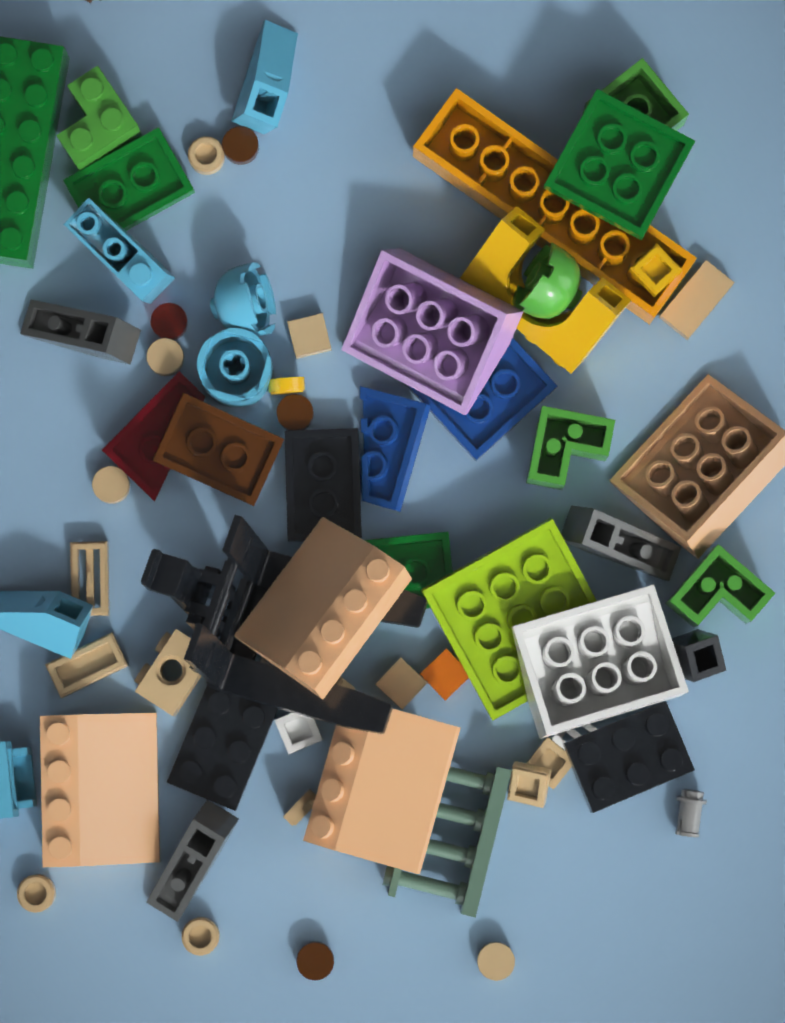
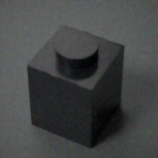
[672,629,726,682]

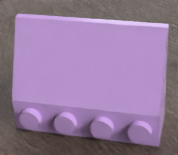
[341,248,523,415]

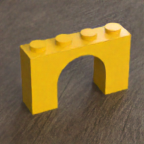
[460,206,631,374]

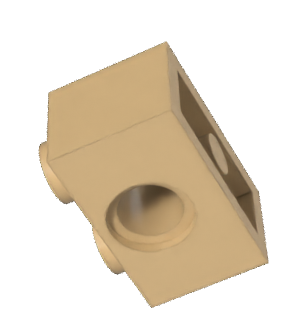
[134,629,202,716]

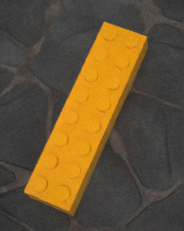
[413,88,697,325]

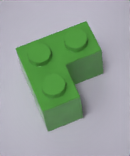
[56,65,142,171]
[526,406,615,490]
[665,544,775,627]

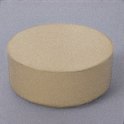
[188,136,225,175]
[147,338,184,376]
[92,466,130,504]
[17,874,56,913]
[182,917,220,956]
[477,942,515,981]

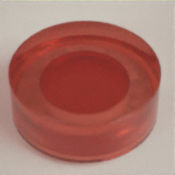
[150,303,188,340]

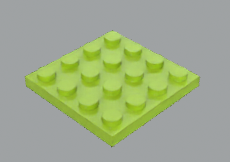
[421,517,597,721]

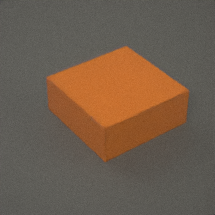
[420,648,468,701]

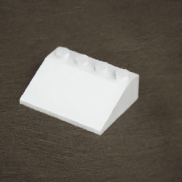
[512,585,689,739]

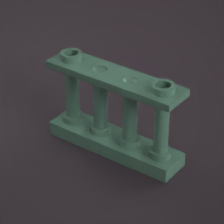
[382,766,512,918]

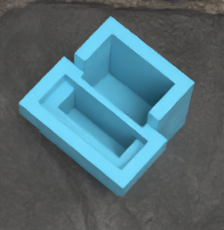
[0,741,37,819]

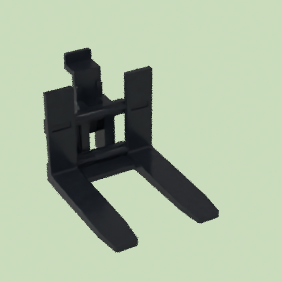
[141,515,428,734]

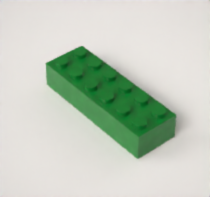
[0,36,70,269]

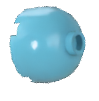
[210,262,276,337]

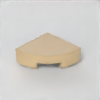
[283,789,316,826]

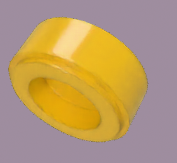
[268,377,305,395]

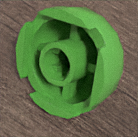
[512,243,582,319]

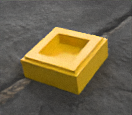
[629,243,682,297]

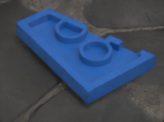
[360,386,431,512]

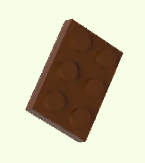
[152,393,284,506]

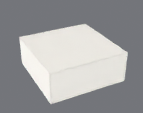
[274,713,323,755]

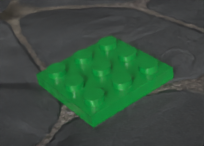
[544,89,695,241]

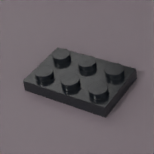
[284,428,362,542]
[167,685,278,811]
[563,701,695,813]

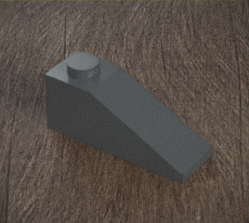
[20,299,141,365]
[561,505,681,581]
[146,799,239,922]

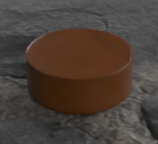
[222,126,259,165]
[277,394,314,431]
[297,942,334,981]

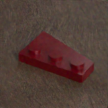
[102,371,205,502]

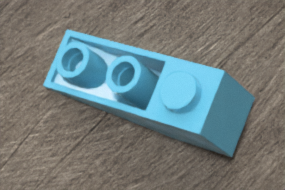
[231,20,298,134]
[63,198,175,304]
[0,591,93,659]

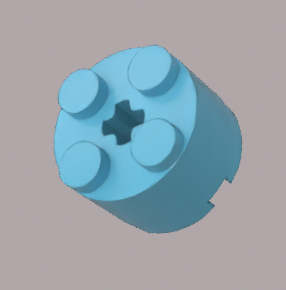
[197,328,273,408]

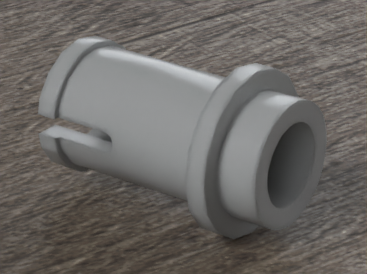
[675,789,707,837]

